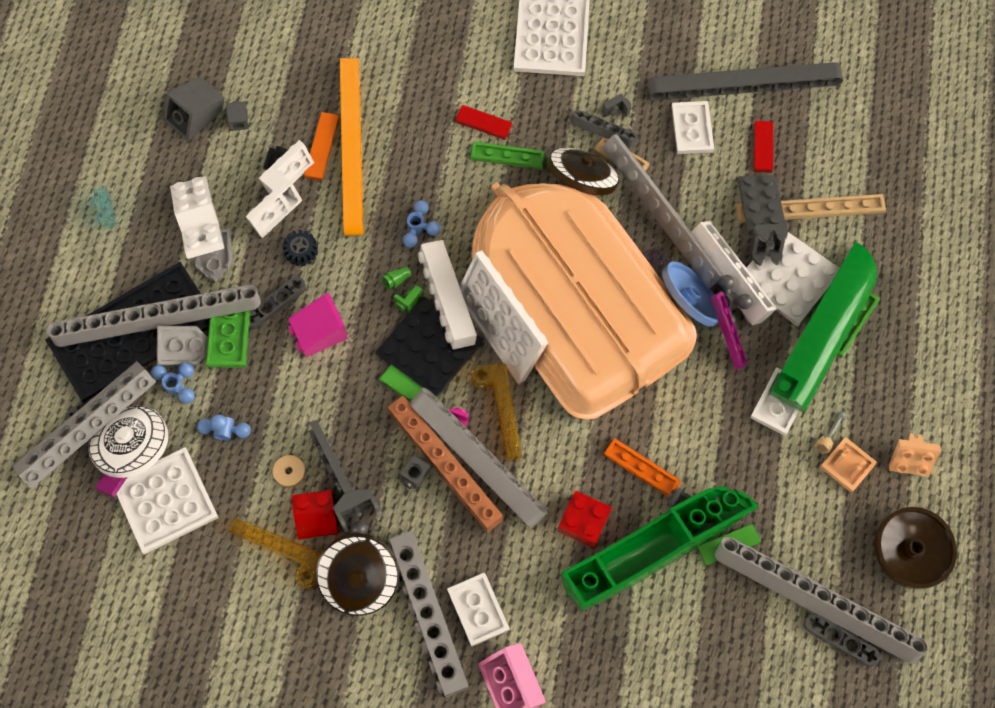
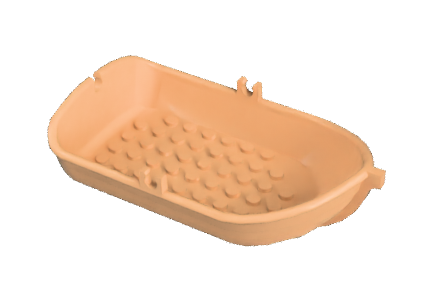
[472,182,697,420]

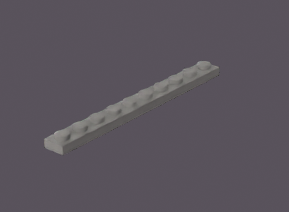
[602,134,724,289]

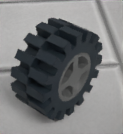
[283,230,318,266]

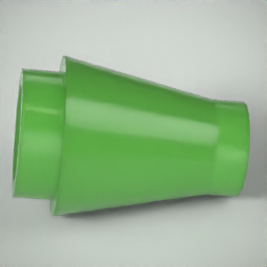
[382,266,412,290]

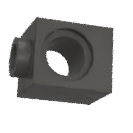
[226,101,249,131]
[400,455,431,489]

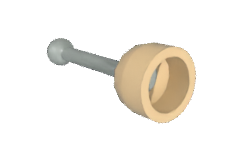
[815,411,846,453]

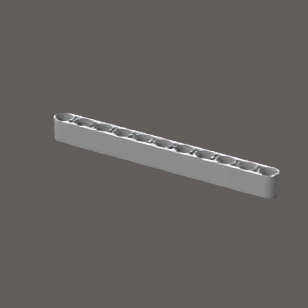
[47,285,261,347]
[714,537,928,664]

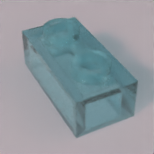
[92,186,118,230]

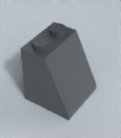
[163,77,224,141]

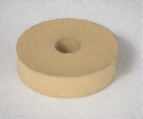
[273,455,306,488]

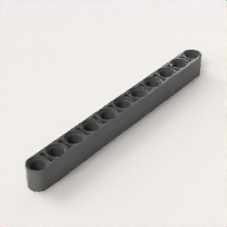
[647,62,843,100]

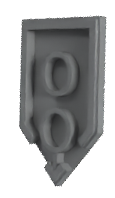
[194,228,233,283]
[157,326,208,365]

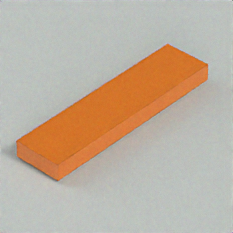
[304,112,340,181]
[603,438,681,496]

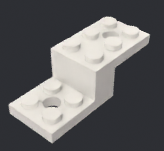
[246,140,314,238]
[170,176,224,259]

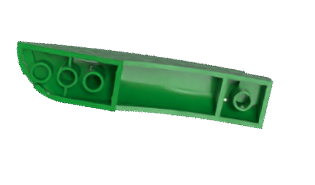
[769,241,877,413]
[561,487,759,612]

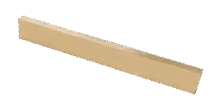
[736,194,886,223]

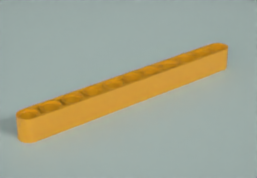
[340,58,364,236]

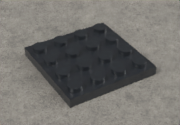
[376,296,484,397]

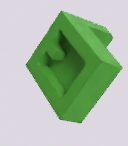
[393,285,423,313]

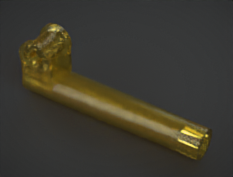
[471,363,522,461]
[229,518,322,590]

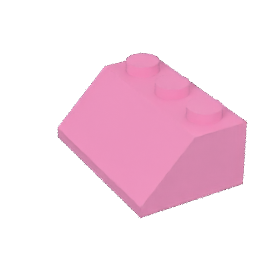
[478,643,546,708]

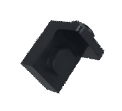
[263,146,287,170]

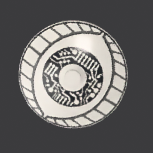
[89,405,168,478]

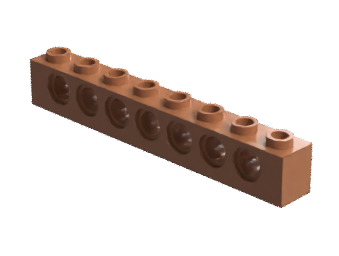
[388,396,503,533]

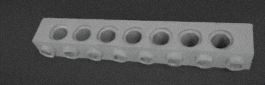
[12,361,156,488]
[388,531,469,698]

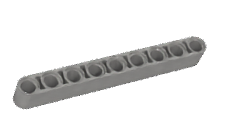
[410,388,548,528]

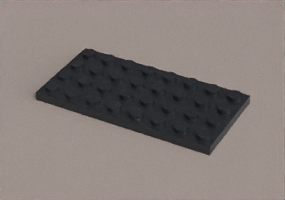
[45,262,210,403]

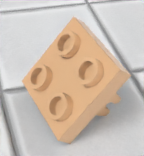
[889,433,941,476]
[820,437,877,493]

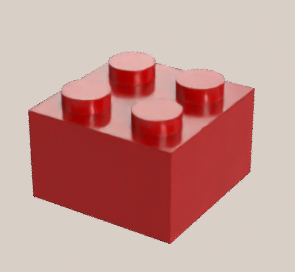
[558,490,612,548]

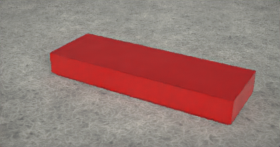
[455,105,512,140]
[754,120,774,173]

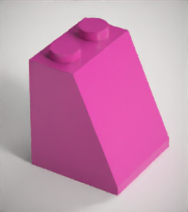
[287,292,348,357]

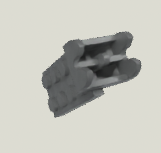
[738,175,788,266]
[309,419,382,533]

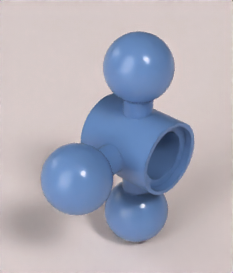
[403,200,441,248]
[151,362,195,404]
[197,414,251,441]

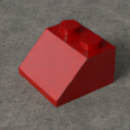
[291,490,338,540]

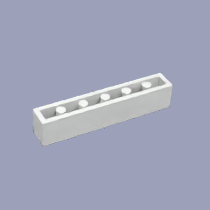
[691,221,777,325]
[418,240,477,349]

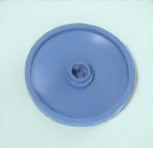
[662,261,719,327]

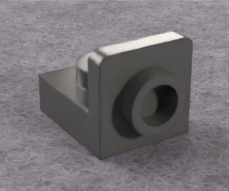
[602,93,631,117]

